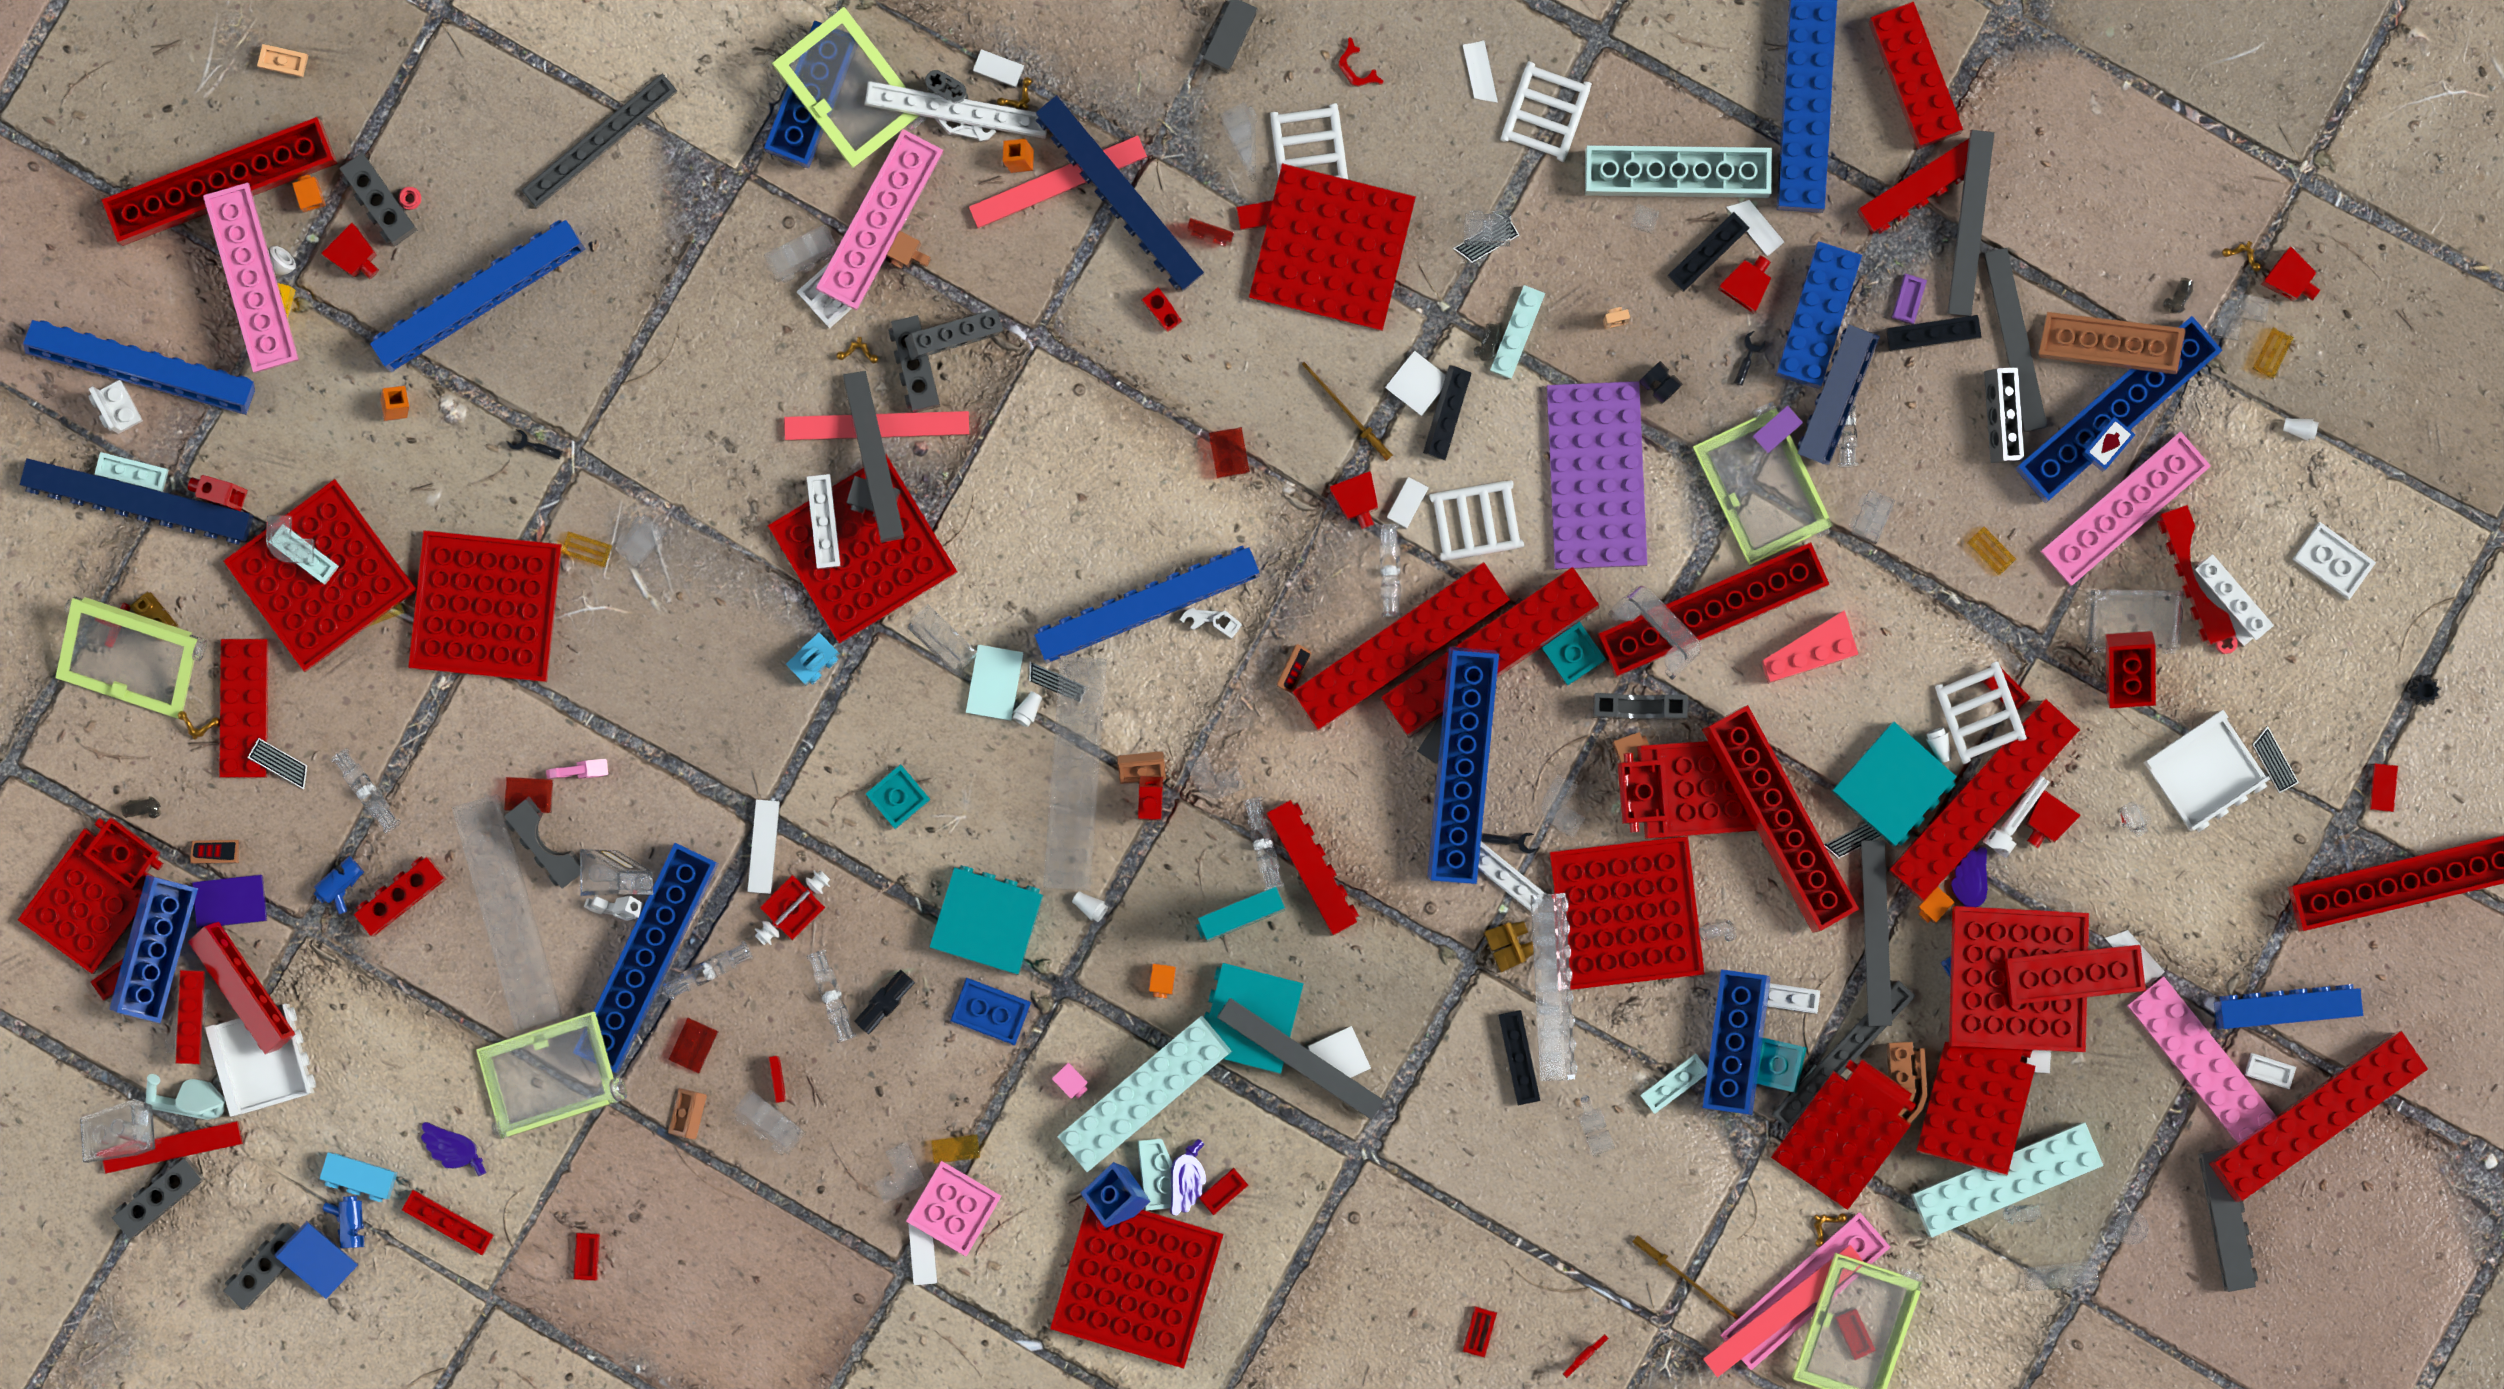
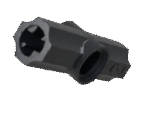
[854,969,916,1035]

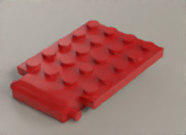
[1617,741,1757,839]
[18,817,164,974]
[1916,1041,2036,1176]
[1771,1059,1916,1210]

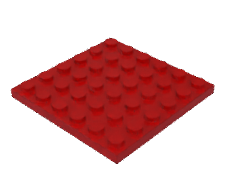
[1249,163,1416,331]
[767,454,958,644]
[223,479,417,672]
[408,530,562,682]
[1549,836,1705,991]
[1949,906,2089,1053]
[1050,1203,1224,1369]

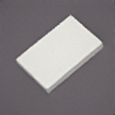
[2292,522,2376,600]

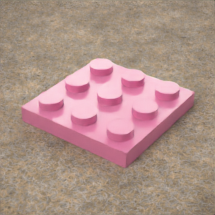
[906,1161,1001,1257]

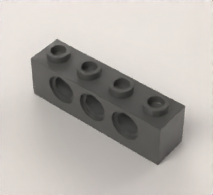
[340,153,418,246]
[905,309,1004,360]
[888,315,941,413]
[1984,368,2024,463]
[112,1157,205,1239]
[223,1222,298,1310]

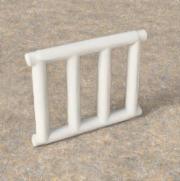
[1500,61,1592,162]
[1270,103,1348,179]
[1429,480,1524,561]
[1935,661,2027,764]

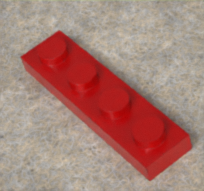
[176,970,205,1064]
[402,1190,495,1255]

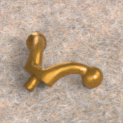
[997,77,1032,110]
[2222,241,2261,272]
[836,337,879,364]
[178,711,220,740]
[1814,1213,1847,1247]

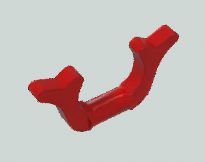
[1338,37,1384,87]
[1562,1334,1609,1378]

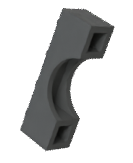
[1593,693,1688,720]
[504,796,587,889]

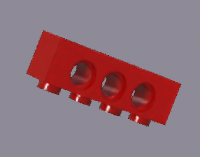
[353,856,447,937]

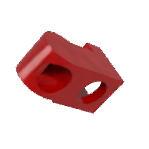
[1141,287,1182,332]

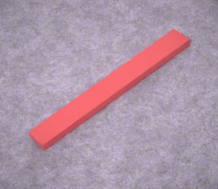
[969,136,1147,229]
[784,411,970,441]
[1703,1245,1864,1378]

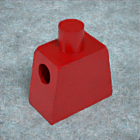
[321,223,379,279]
[2261,246,2320,301]
[1718,255,1771,314]
[1329,471,1378,530]
[188,475,248,511]
[1138,776,1163,821]
[2026,790,2080,849]

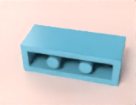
[320,1152,398,1202]

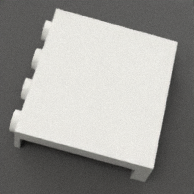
[2192,554,2274,647]
[2143,710,2270,832]
[205,1004,316,1117]

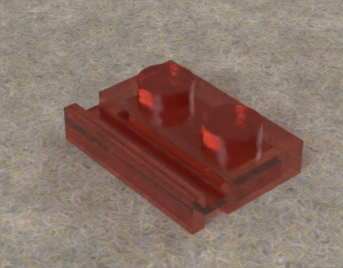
[1187,218,1234,247]
[1209,427,1250,479]
[504,777,554,813]
[668,1018,719,1074]

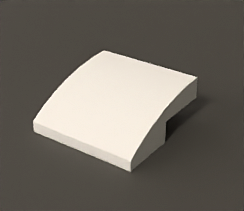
[797,262,852,328]
[1385,351,1446,416]
[1306,1026,1371,1078]

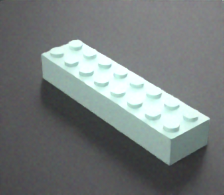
[1585,145,1772,198]
[1057,1016,1232,1172]
[1911,1122,2104,1237]

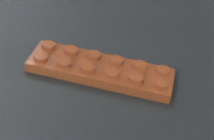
[2039,312,2185,374]

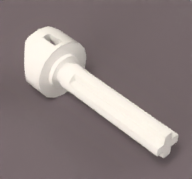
[1982,775,2050,858]

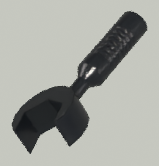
[1734,331,1765,386]
[507,429,562,460]
[1482,833,1537,854]

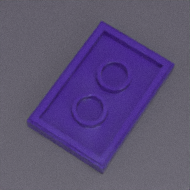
[192,875,267,929]

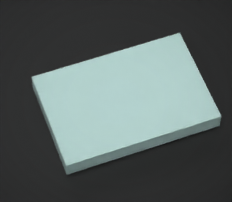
[966,645,1024,721]

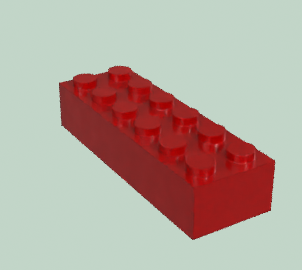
[1868,1,1963,150]

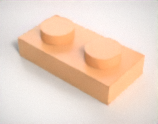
[257,44,309,77]
[1603,307,1630,329]

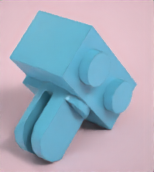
[786,632,840,686]

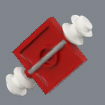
[755,870,830,945]

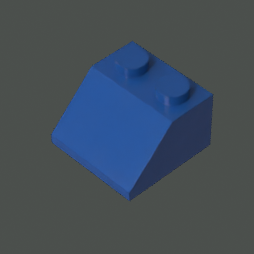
[1081,1162,1151,1228]

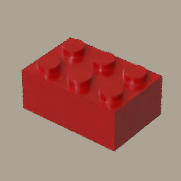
[2105,631,2156,709]

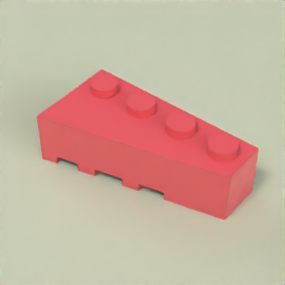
[1761,610,1858,684]

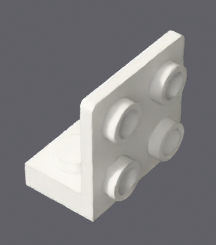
[88,380,143,434]

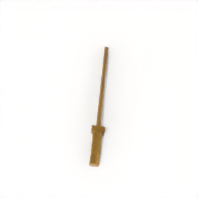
[1302,362,1393,461]
[1632,1235,1739,1320]

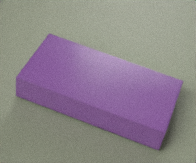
[1891,274,1927,324]
[1753,405,1803,453]

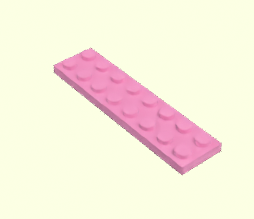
[816,129,943,311]
[203,183,299,373]
[2040,431,2211,587]
[2127,976,2276,1143]
[1720,1212,1890,1370]

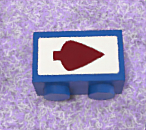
[2082,417,2135,472]

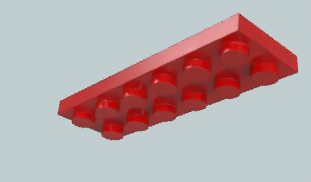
[219,639,269,778]
[2005,945,2146,1005]

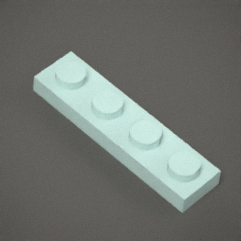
[1490,285,1545,379]

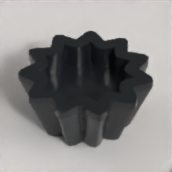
[2408,674,2442,707]

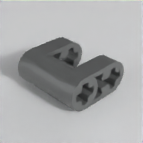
[925,70,968,103]

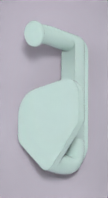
[146,1074,225,1120]

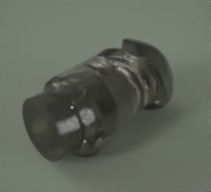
[2163,278,2194,314]
[1474,324,1501,361]
[121,796,161,819]

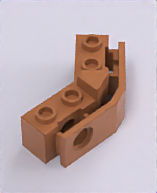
[1886,1042,1927,1123]

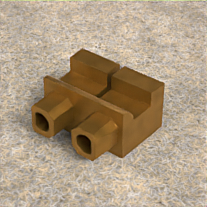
[130,591,179,641]
[1484,921,1536,973]

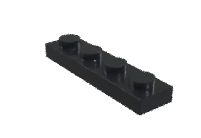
[1667,212,1750,292]
[1886,315,1982,352]
[1423,365,1472,461]
[1498,1010,1541,1106]

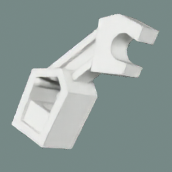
[935,119,996,142]
[1179,608,1242,639]
[584,896,643,921]

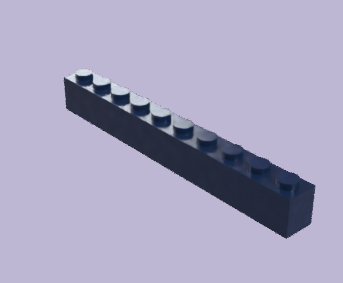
[1035,95,1204,291]
[19,458,254,545]

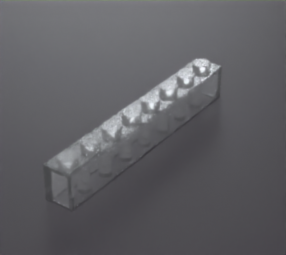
[1531,893,1577,1081]

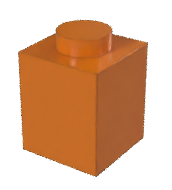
[1003,139,1034,173]
[292,175,326,213]
[380,386,409,421]
[1916,887,1954,923]
[1149,964,1176,999]

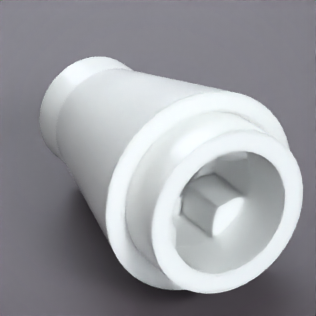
[2283,418,2319,441]
[1013,691,1042,727]
[1926,727,1952,763]
[1072,891,1108,922]

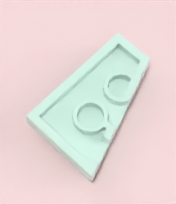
[1138,1139,1192,1211]

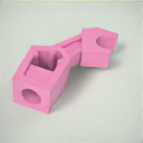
[546,759,608,779]

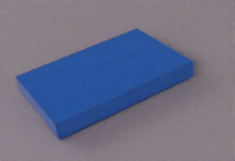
[950,978,1032,1045]
[275,1221,358,1299]

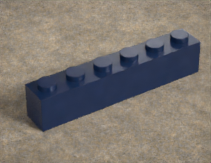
[1797,324,1880,465]

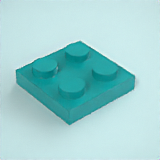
[1542,622,1606,686]
[866,764,931,830]
[1757,1038,1807,1093]

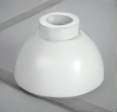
[268,246,296,277]

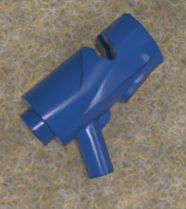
[314,856,364,914]
[323,1196,365,1248]

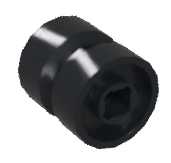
[1639,361,1683,405]

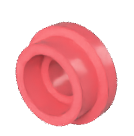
[398,187,422,210]

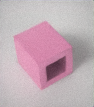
[1052,1063,1088,1099]

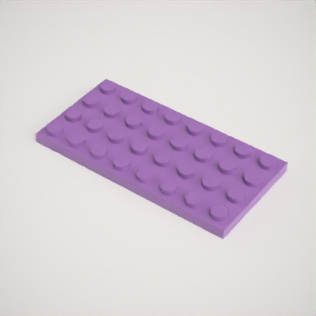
[1547,381,1647,570]

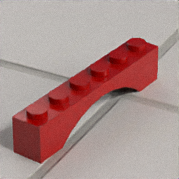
[2157,505,2236,646]

